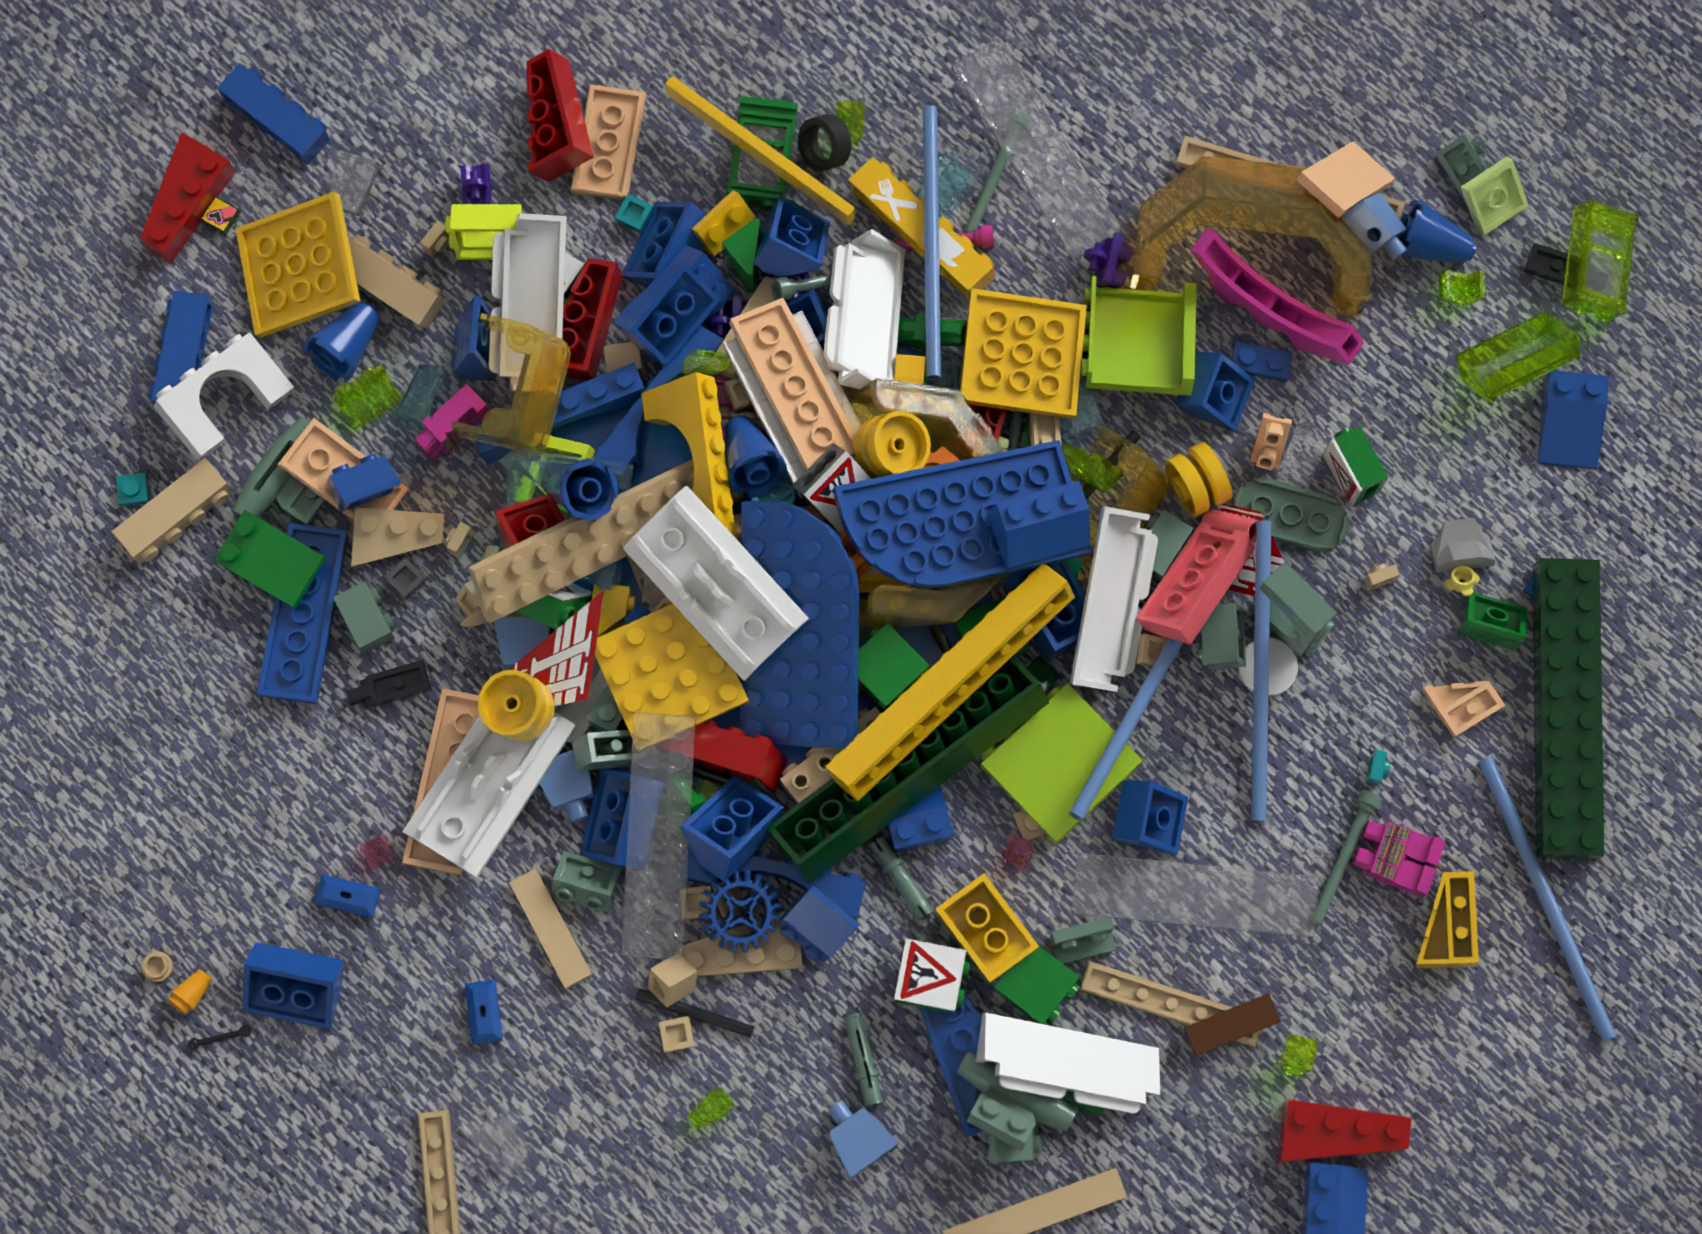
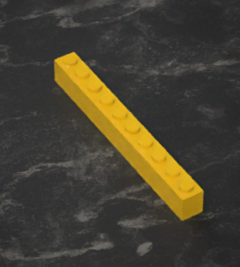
[825,564,1075,802]

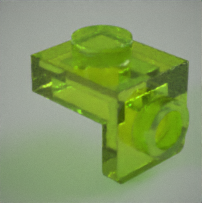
[836,100,865,143]
[1439,270,1486,306]
[1277,1034,1318,1077]

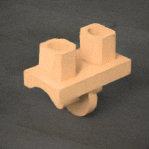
[1250,413,1292,470]

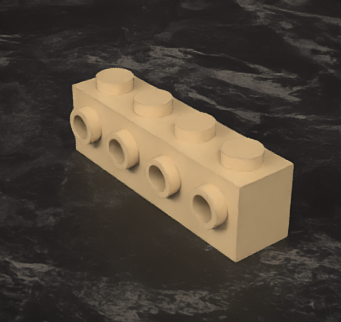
[348,234,446,329]
[112,457,233,564]
[780,706,880,805]

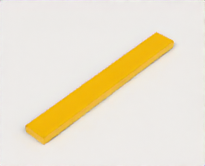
[665,76,855,226]

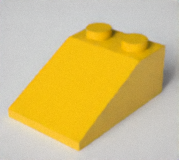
[935,873,1039,983]

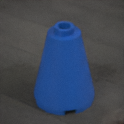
[1398,199,1477,264]
[303,302,380,382]
[725,416,787,497]
[548,459,618,520]

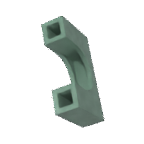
[1249,562,1337,659]

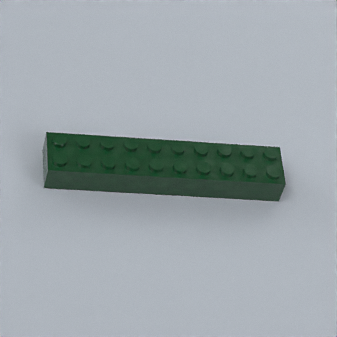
[1532,558,1604,861]
[767,656,1049,884]

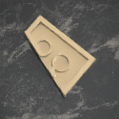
[351,508,444,567]

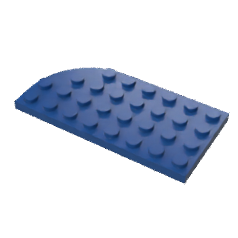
[832,440,1093,588]
[740,501,859,749]

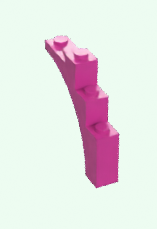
[1190,228,1365,365]

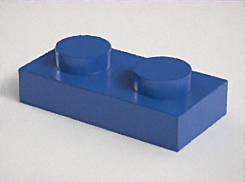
[1231,341,1293,382]

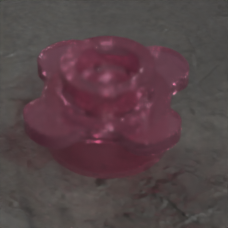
[360,834,395,869]
[1002,835,1033,870]

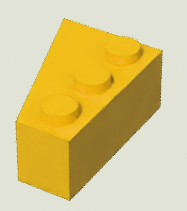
[1416,871,1479,968]

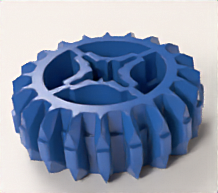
[699,870,781,952]

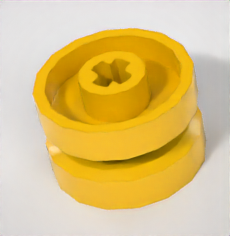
[853,410,931,479]
[1164,442,1233,518]
[478,670,554,742]

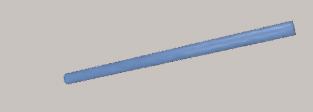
[923,105,941,380]
[1251,521,1271,821]
[1069,639,1183,821]
[1478,756,1616,1042]

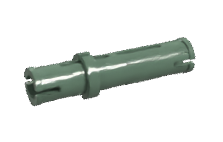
[868,836,934,922]
[843,1013,884,1108]

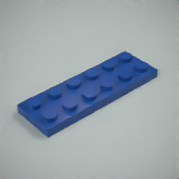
[257,523,349,704]

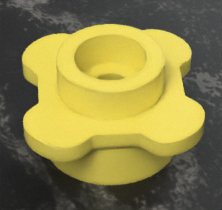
[1445,566,1480,596]

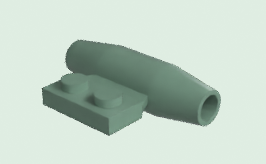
[231,417,326,525]
[957,1051,1078,1151]

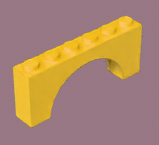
[641,372,737,538]

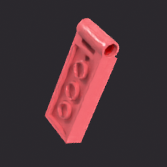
[1136,509,1259,645]

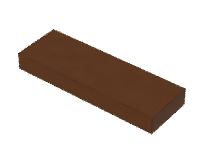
[1184,993,1281,1057]

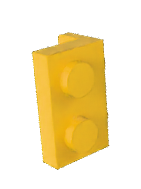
[692,190,756,256]

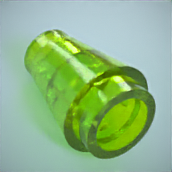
[688,1087,735,1129]

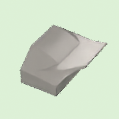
[1430,518,1496,573]

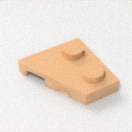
[1422,681,1506,738]

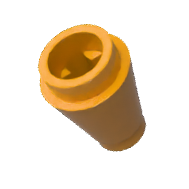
[167,969,213,1015]

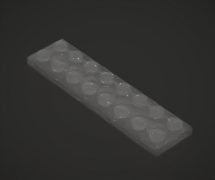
[951,37,1122,260]
[622,712,696,960]
[1071,853,1319,938]

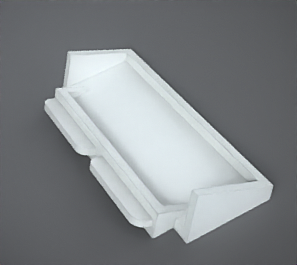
[488,213,567,393]
[824,229,905,396]
[1070,506,1158,692]
[976,1013,1160,1113]

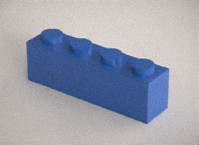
[217,63,330,165]
[149,291,214,404]

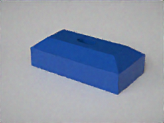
[313,874,381,919]
[465,979,503,1045]

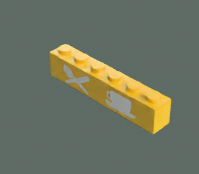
[848,157,995,300]

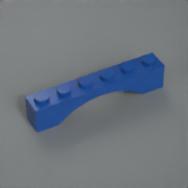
[592,325,724,489]
[470,362,646,464]
[680,844,866,921]

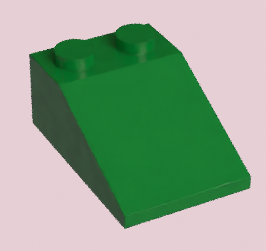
[214,509,326,609]

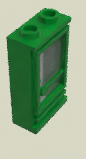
[727,96,798,211]

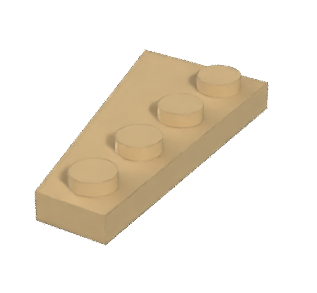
[679,911,803,977]

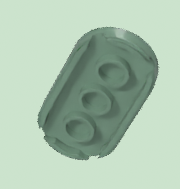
[1233,478,1349,552]

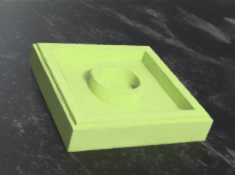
[1461,156,1529,236]

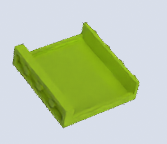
[1081,276,1197,396]
[980,683,1143,846]

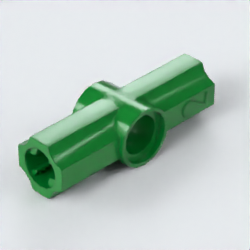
[897,313,967,351]

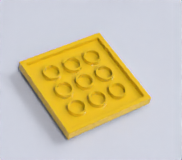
[235,192,360,338]
[958,288,1087,419]
[589,604,749,752]

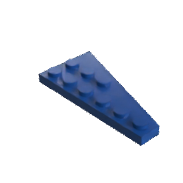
[918,995,983,1138]

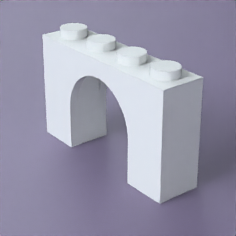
[154,332,294,462]

